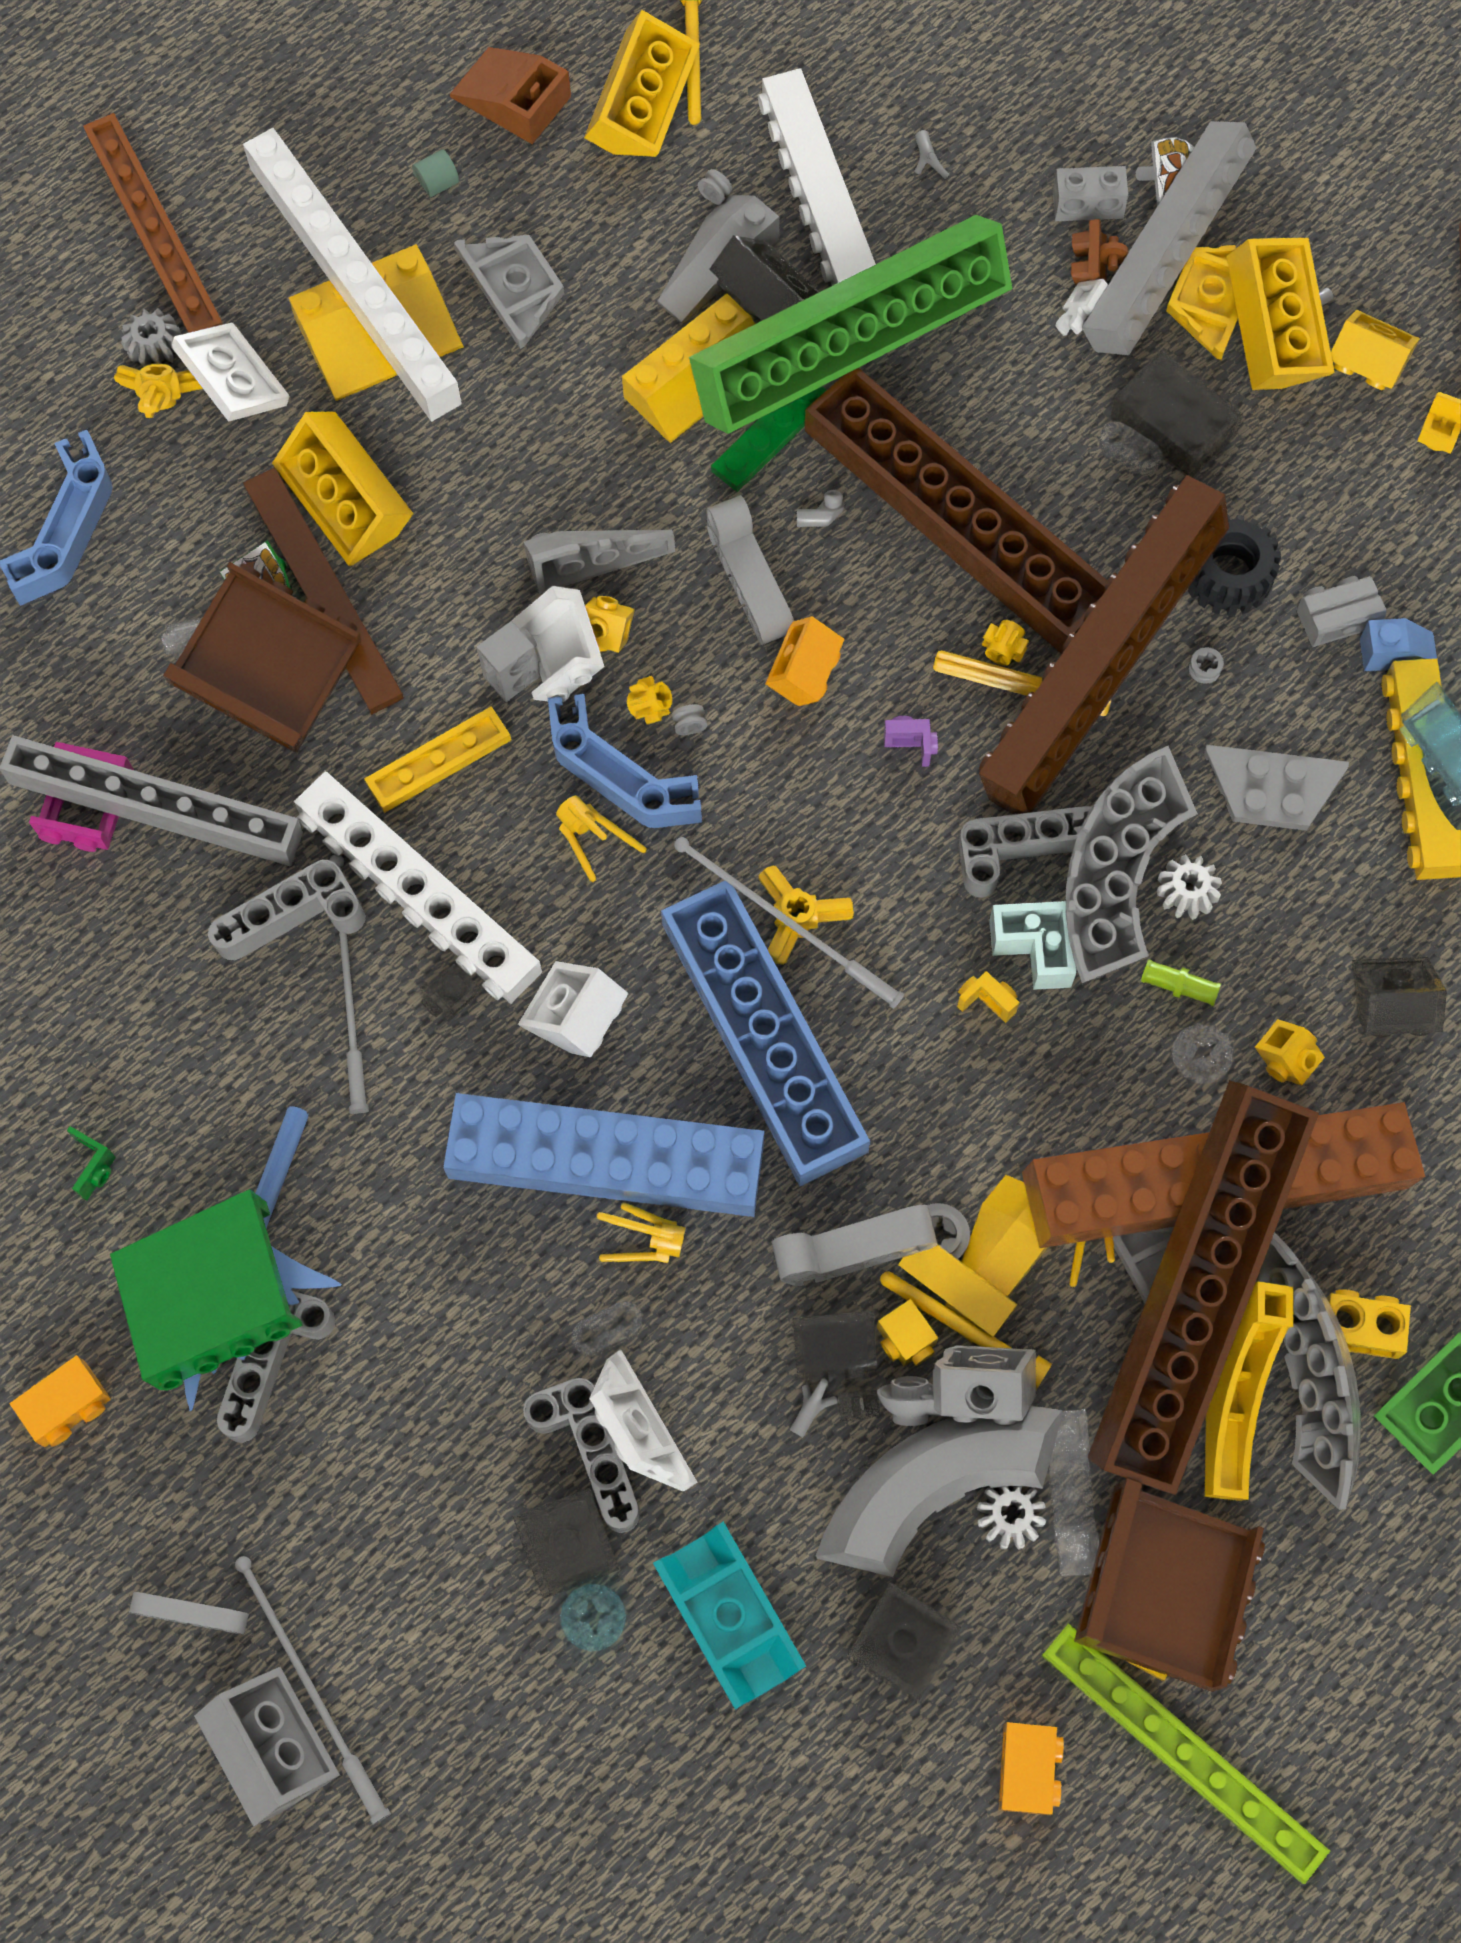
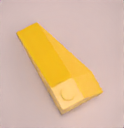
[945,1175,1048,1343]

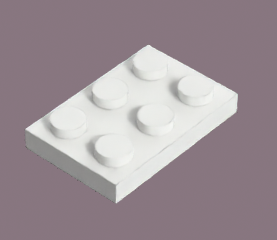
[171,322,290,422]

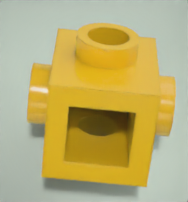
[585,596,635,653]
[1255,1019,1325,1086]

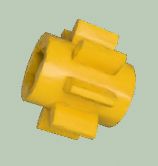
[982,620,1029,666]
[627,676,672,725]

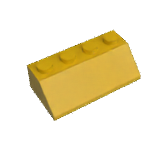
[584,10,700,157]
[1226,238,1335,390]
[622,293,755,443]
[272,412,413,566]

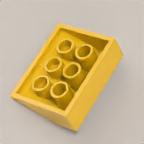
[288,244,463,401]

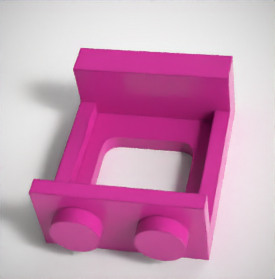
[29,742,134,852]

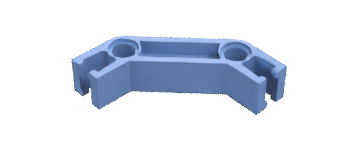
[0,430,113,606]
[548,694,702,828]

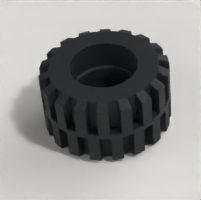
[1188,515,1281,616]

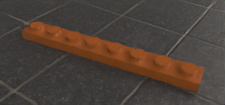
[83,113,223,333]

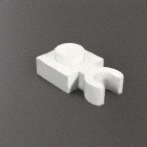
[1056,279,1108,336]

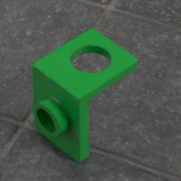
[67,1126,116,1201]

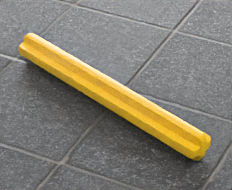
[933,650,1111,716]

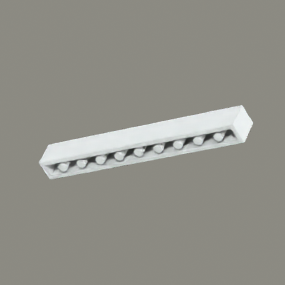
[243,128,462,422]

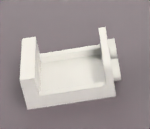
[512,586,605,702]

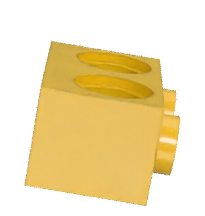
[1327,1290,1411,1359]

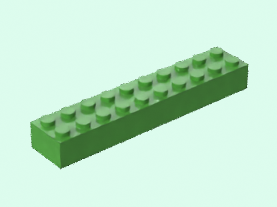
[689,215,1012,434]

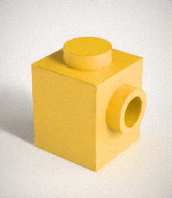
[877,1299,938,1366]

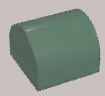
[412,149,459,198]

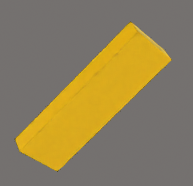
[898,1245,1018,1337]

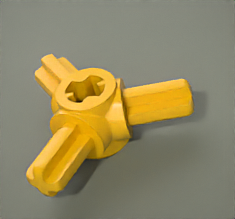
[114,364,203,418]
[758,865,854,965]

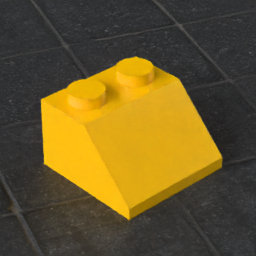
[1331,309,1420,390]

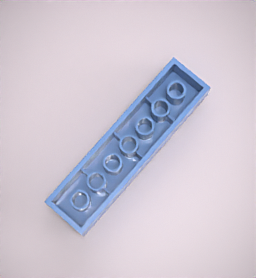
[661,881,870,1187]
[443,1093,764,1217]

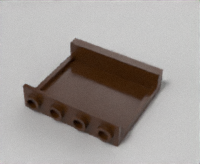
[163,562,361,753]
[1074,1478,1265,1692]

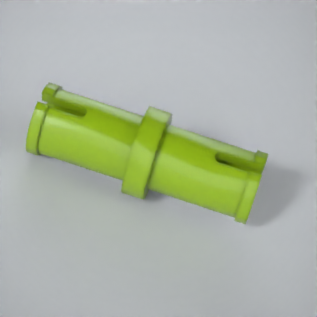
[1141,959,1221,1006]

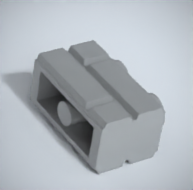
[1297,576,1387,647]

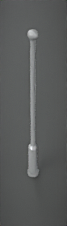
[674,837,904,1009]
[330,855,369,1114]
[235,1556,391,1825]

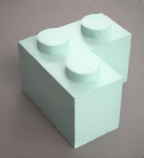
[989,901,1076,990]

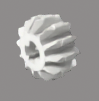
[1157,854,1222,920]
[977,1486,1046,1549]

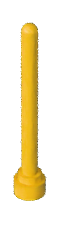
[680,0,702,125]
[880,1271,1052,1390]

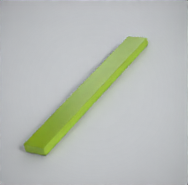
[1042,1623,1330,1884]

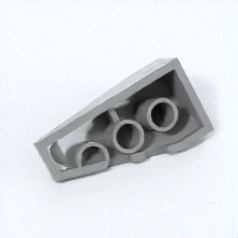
[658,195,779,324]
[524,530,675,594]

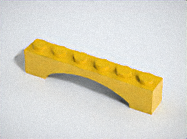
[1382,658,1461,880]

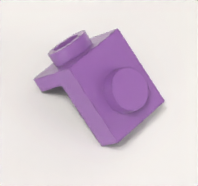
[884,716,938,767]

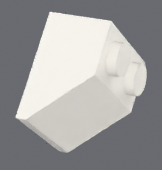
[518,961,629,1058]

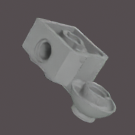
[877,1345,1036,1426]

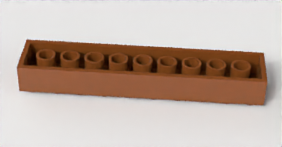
[1022,1102,1426,1248]

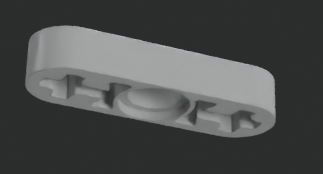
[129,1592,249,1635]

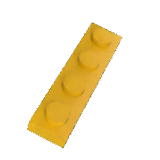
[364,706,511,813]

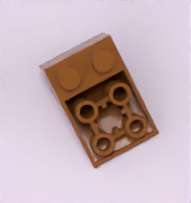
[450,47,571,144]

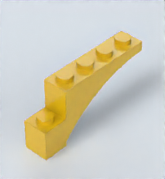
[1205,1281,1293,1501]

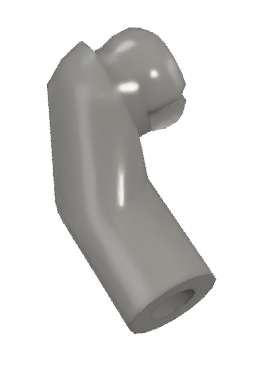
[797,490,845,527]

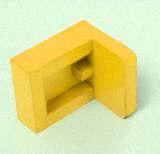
[1417,392,1461,454]
[957,971,1019,1023]

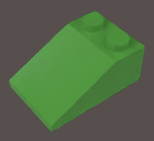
[1374,1331,1461,1475]

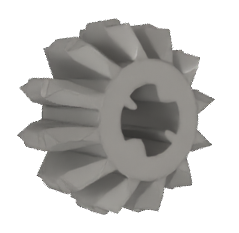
[121,308,182,367]

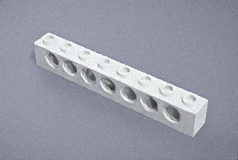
[294,771,542,1004]

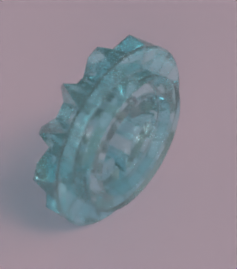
[561,1584,626,1651]

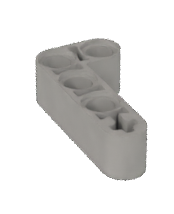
[706,495,794,645]
[958,806,1092,898]
[208,860,366,960]
[772,1205,938,1286]
[217,1291,335,1443]
[523,1378,640,1533]

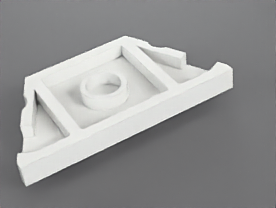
[589,1350,698,1491]

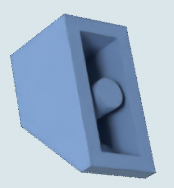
[1360,618,1437,671]

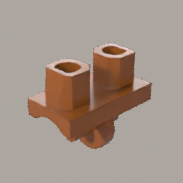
[1071,219,1128,285]

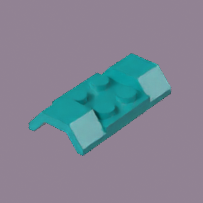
[653,1521,806,1710]

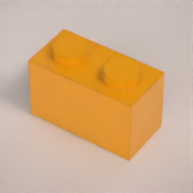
[765,616,844,706]
[9,1355,111,1447]
[998,1722,1064,1815]

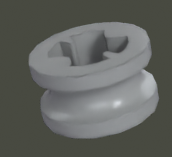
[697,169,732,205]
[1188,647,1224,684]
[672,704,707,736]

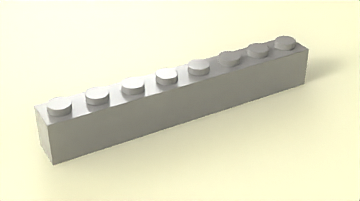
[1082,121,1256,355]
[0,735,303,866]

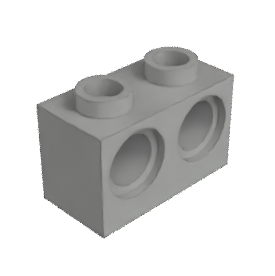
[1053,166,1129,221]
[476,621,540,702]

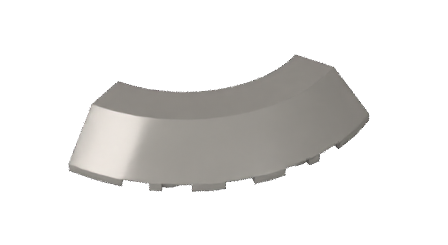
[1066,746,1198,983]
[1256,1232,1361,1510]
[816,1406,1063,1577]

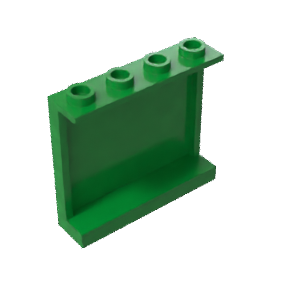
[110,1189,303,1390]

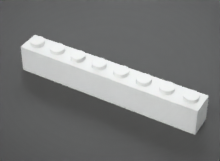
[758,68,876,286]

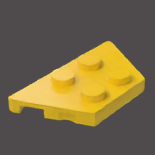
[1166,245,1238,360]

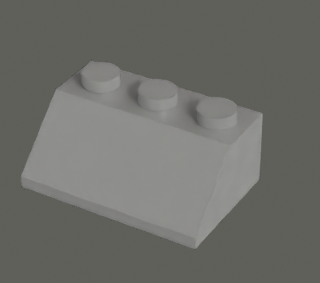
[194,1667,340,1827]

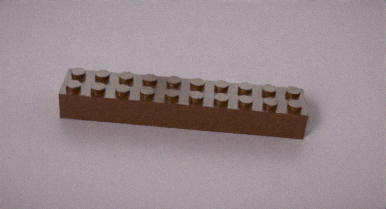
[805,368,1108,654]
[979,475,1229,815]
[1087,1080,1319,1495]

